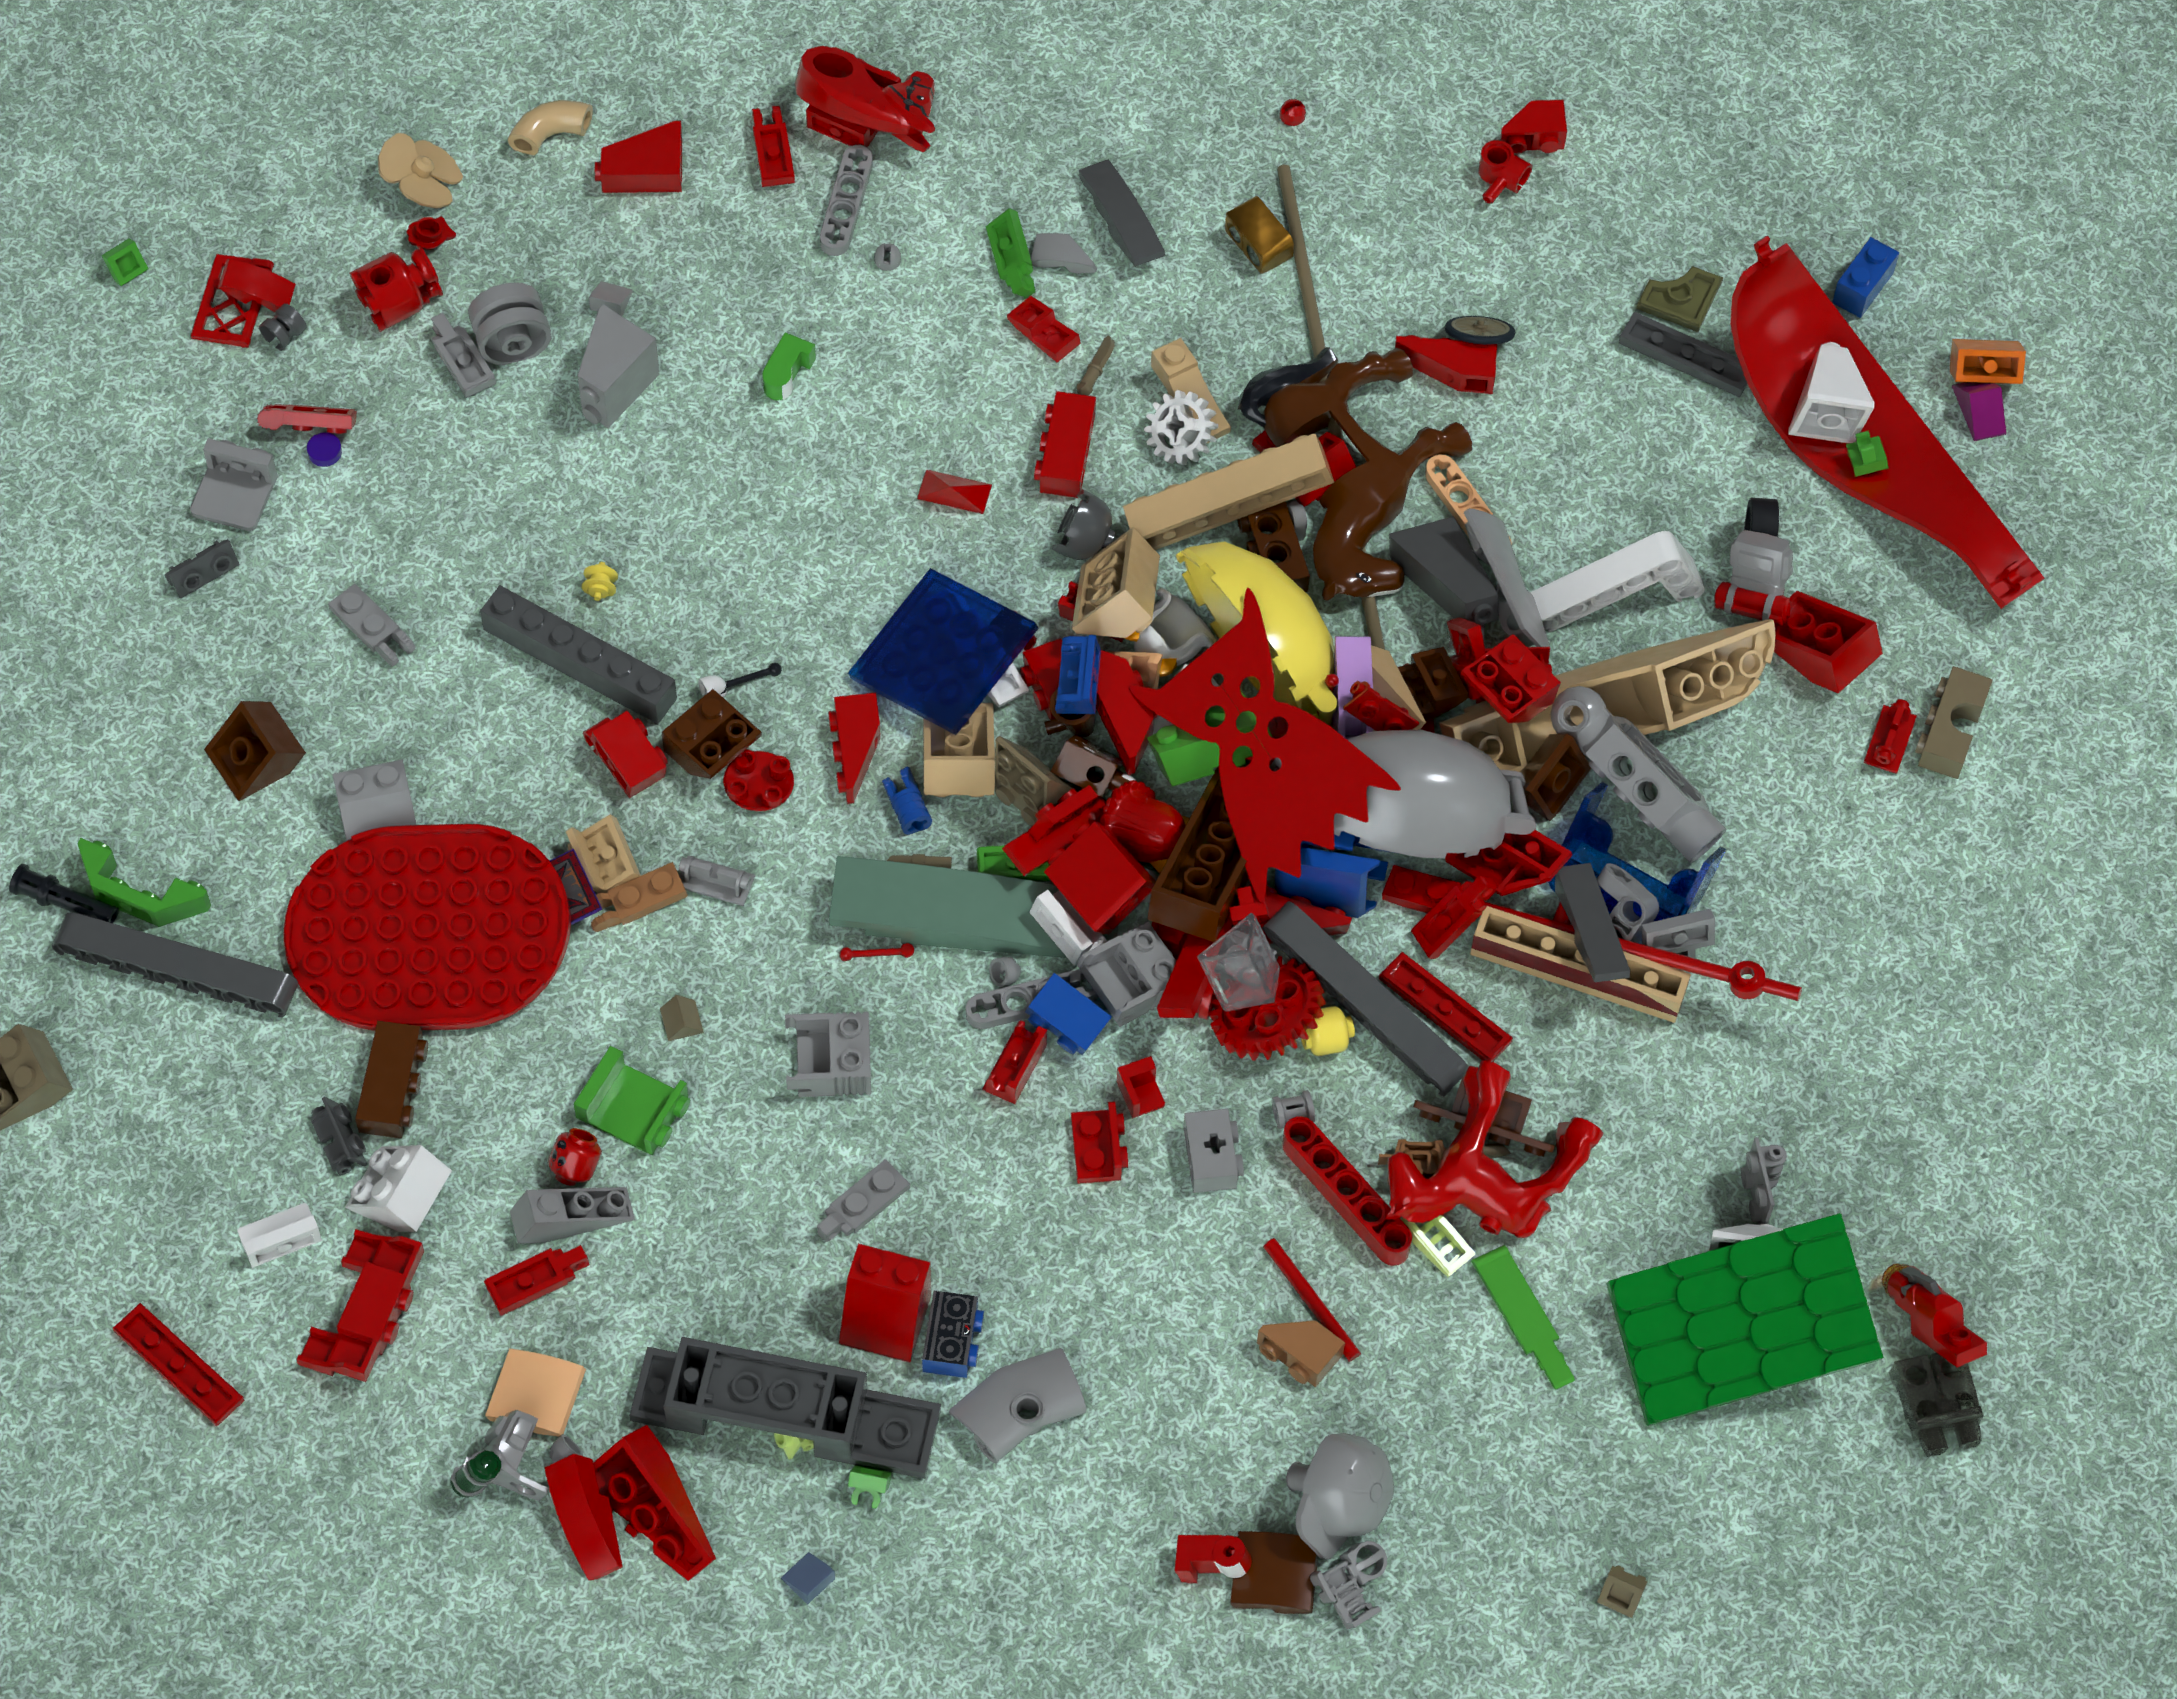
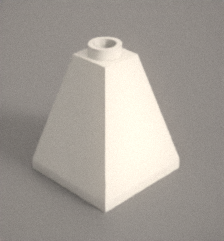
[1789,342,1874,443]

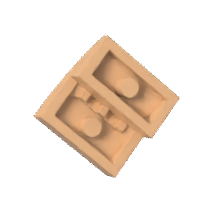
[485,1348,586,1437]

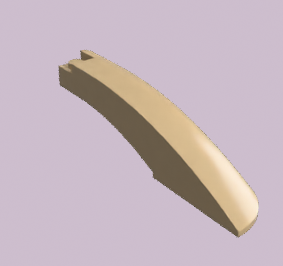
[1440,619,1775,772]

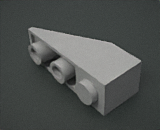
[510,1187,635,1244]

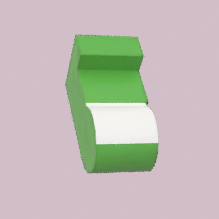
[762,332,816,400]

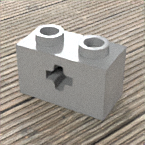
[1183,1108,1244,1193]

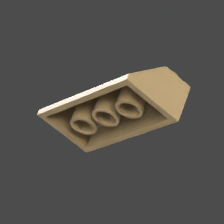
[1072,527,1160,638]

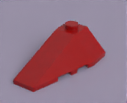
[593,1425,716,1581]

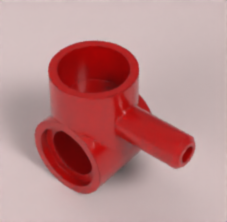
[1478,140,1533,204]

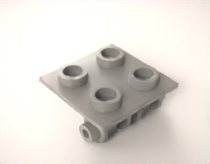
[1741,1137,1787,1224]

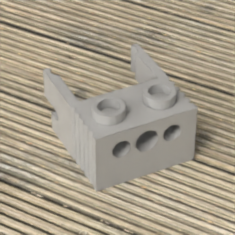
[1077,921,1176,1027]
[785,1012,871,1097]

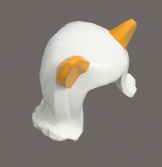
[1125,588,1216,677]

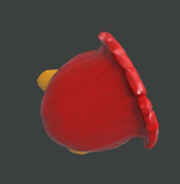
[1100,780,1190,874]

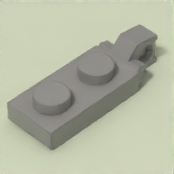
[431,313,496,398]
[817,1159,910,1242]

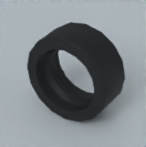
[1744,497,1779,537]

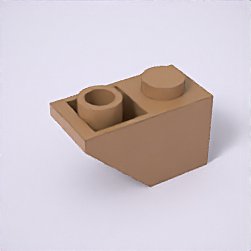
[1257,1320,1345,1388]

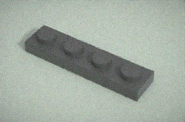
[1619,312,1747,397]

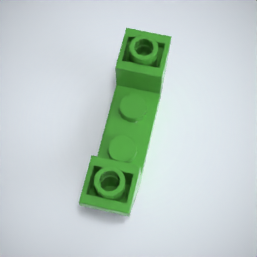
[77,838,211,927]

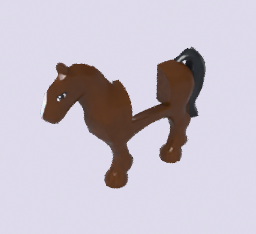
[1238,347,1472,601]

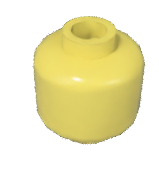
[1301,1006,1355,1056]

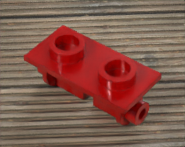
[1343,681,1419,731]
[1864,699,1917,774]

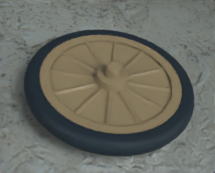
[1445,316,1516,345]

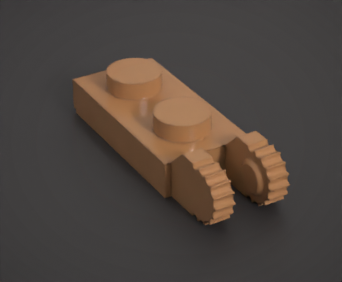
[591,862,688,932]

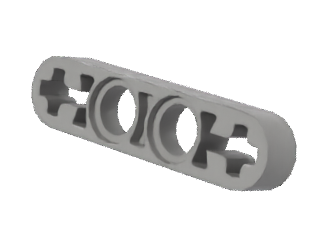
[820,145,873,256]
[966,969,1098,1029]

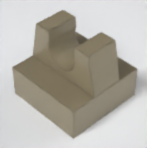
[1597,1565,1647,1618]

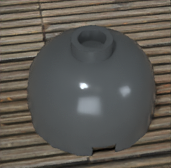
[1052,489,1115,560]

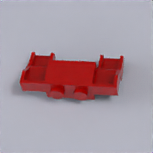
[296,1229,424,1382]

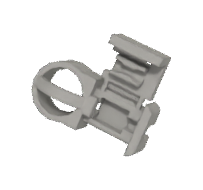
[1310,1541,1387,1629]

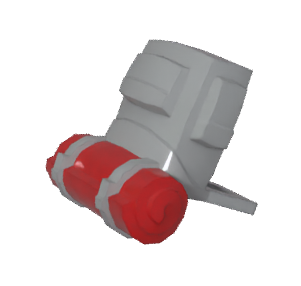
[1714,530,1793,626]

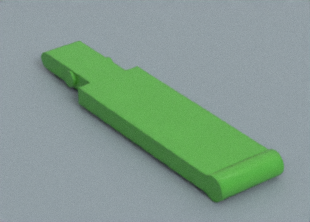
[1471,1245,1575,1390]

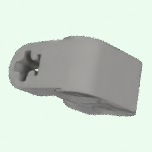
[1570,863,1659,943]

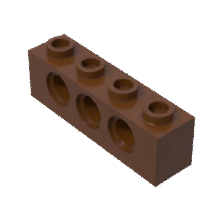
[1237,501,1310,592]

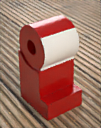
[1175,1535,1252,1583]

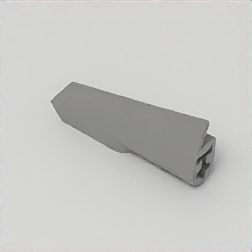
[1464,508,1552,652]

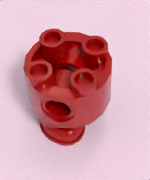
[349,246,443,332]

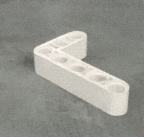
[1530,531,1705,632]

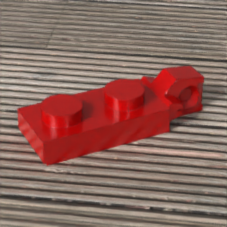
[1411,876,1499,959]
[484,1245,590,1316]

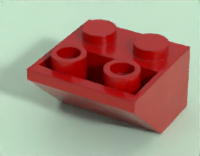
[1461,634,1561,723]

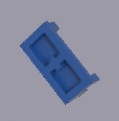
[1055,635,1101,714]

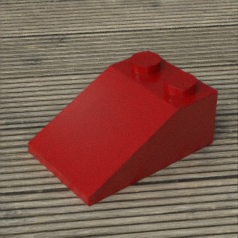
[1774,591,1883,693]

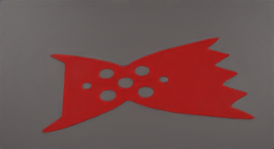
[1129,588,1401,903]

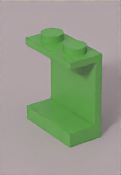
[574,1046,690,1155]

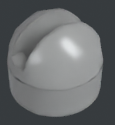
[874,243,901,271]
[989,957,1021,987]
[550,1434,583,1463]

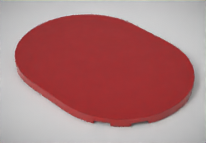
[284,824,571,1031]

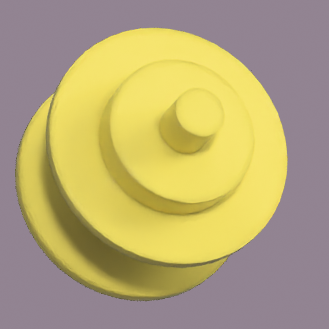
[582,562,618,601]

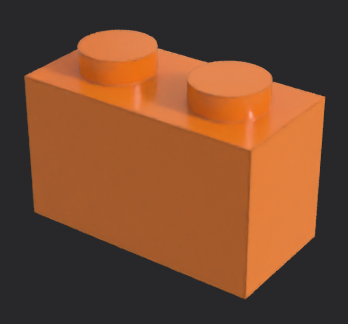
[1950,339,2026,384]

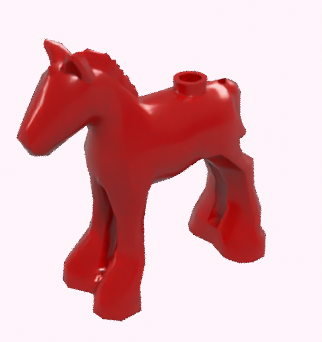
[1385,1060,1604,1238]

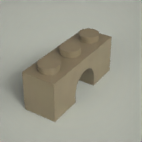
[1915,666,1993,779]

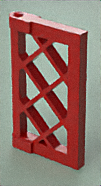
[191,254,274,348]

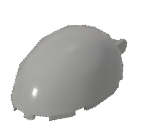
[1334,729,1536,858]

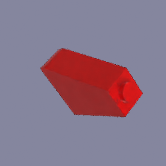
[595,121,683,193]

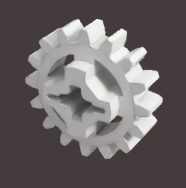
[1144,390,1218,465]

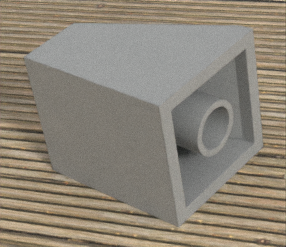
[578,304,659,428]

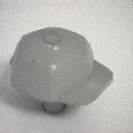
[1286,1433,1394,1559]

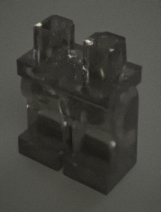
[1889,1353,1984,1457]

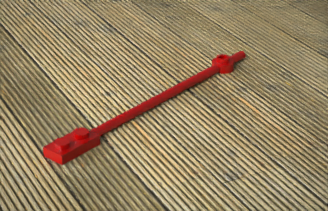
[1382,865,1802,1001]

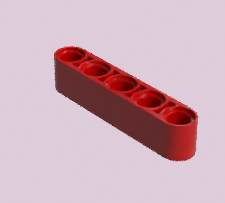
[1282,1116,1412,1266]

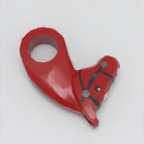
[795,46,935,152]

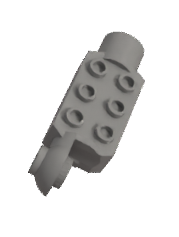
[1550,686,1727,863]

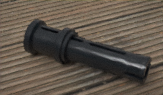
[9,863,119,923]

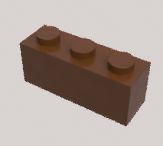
[355,1021,428,1139]

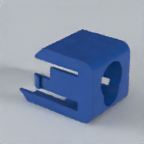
[1275,831,1399,918]

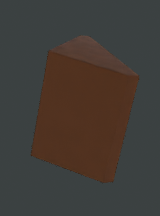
[1521,733,1592,821]

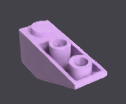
[1332,636,1374,739]

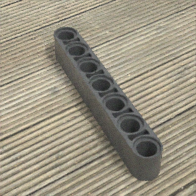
[1262,901,1468,1097]
[52,913,298,1017]

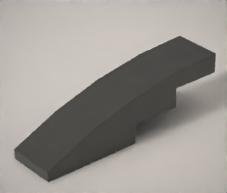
[1079,159,1165,267]

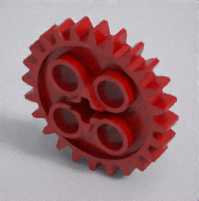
[1209,956,1326,1061]

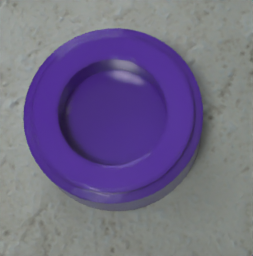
[307,432,342,467]

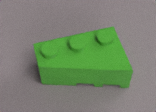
[1147,690,1272,786]

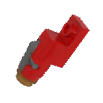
[1882,1263,1987,1368]

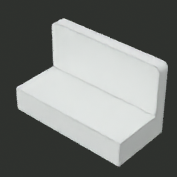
[1030,890,1107,966]
[238,1203,322,1268]

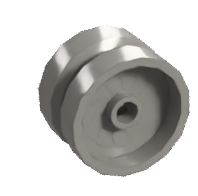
[468,283,552,365]

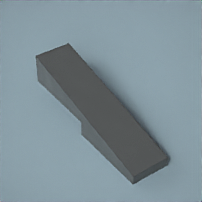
[1555,863,1630,982]

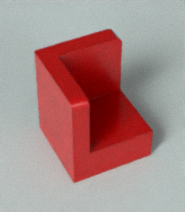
[1116,1056,1165,1119]

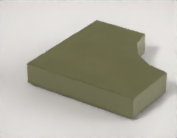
[1636,266,1723,332]

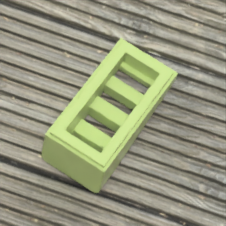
[1401,1215,1475,1277]

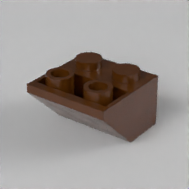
[662,689,762,779]

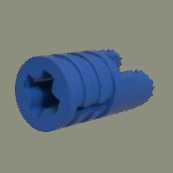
[882,766,932,835]

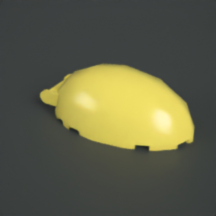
[1176,541,1337,727]

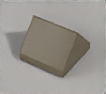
[660,995,704,1041]

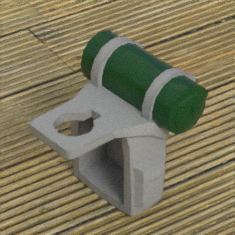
[450,1410,549,1501]

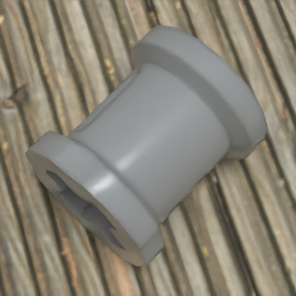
[1272,1090,1315,1129]

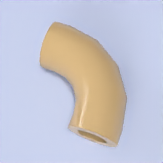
[508,100,593,155]

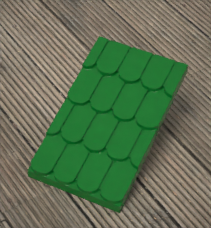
[1606,1213,1884,1426]

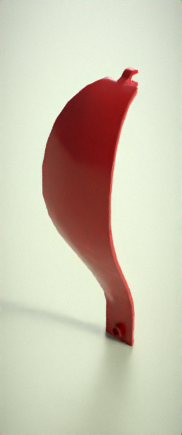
[1730,236,2045,609]

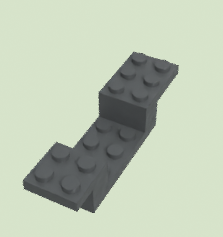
[629,1337,941,1479]

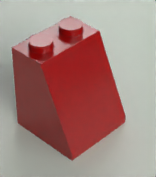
[1044,821,1156,935]
[839,1243,931,1363]

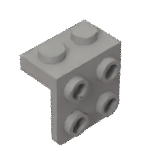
[190,438,278,531]

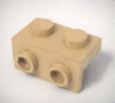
[566,814,641,894]

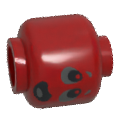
[548,1128,602,1186]

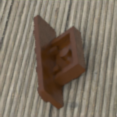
[1413,1077,1556,1157]

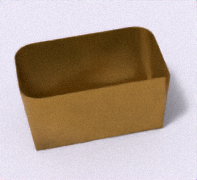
[1225,196,1294,274]

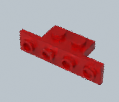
[1002,785,1106,876]

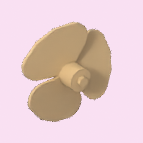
[378,133,463,209]

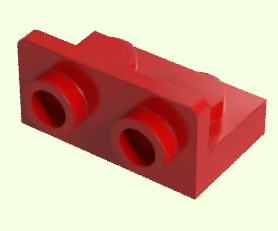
[1071,1101,1128,1184]

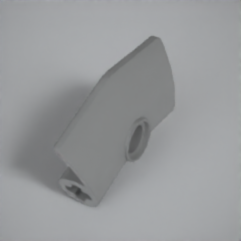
[949,1348,1086,1463]

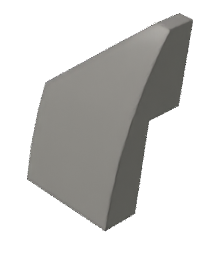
[1031,233,1097,274]

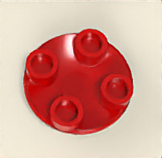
[723,749,794,811]

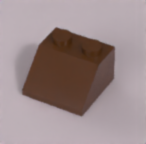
[204,701,306,801]

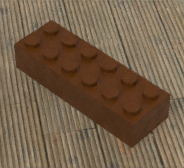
[1147,759,1251,943]

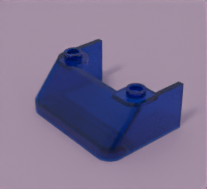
[1548,782,1726,941]

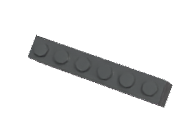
[480,585,677,724]

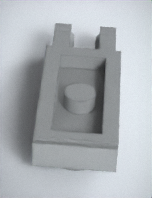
[328,584,416,667]

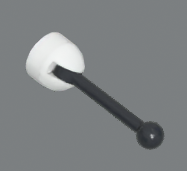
[698,663,782,698]

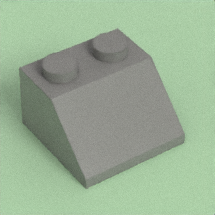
[333,759,417,841]

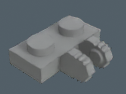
[1642,909,1715,968]

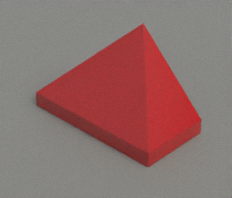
[917,469,992,514]

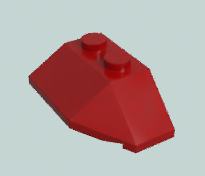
[1096,650,1158,776]
[1445,830,1572,896]

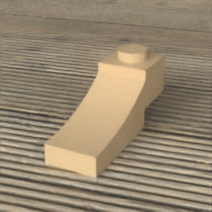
[1151,338,1231,444]

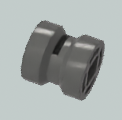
[259,303,307,351]

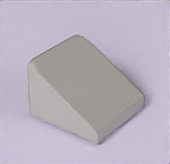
[589,281,633,316]

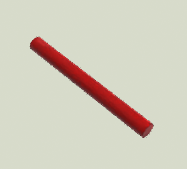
[1263,1238,1361,1362]

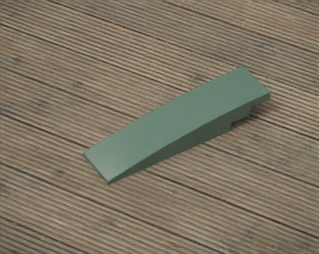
[829,856,1119,958]

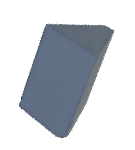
[781,1552,835,1605]

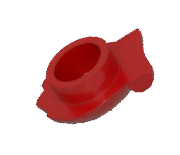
[407,216,456,250]

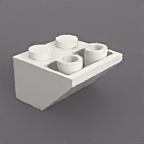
[345,1145,452,1232]

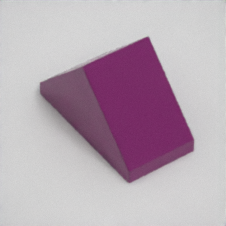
[1952,382,2006,441]

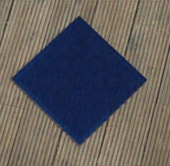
[848,568,1039,735]

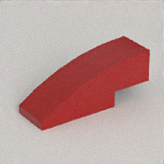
[544,1454,623,1581]

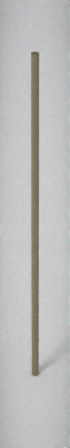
[1277,164,1385,650]

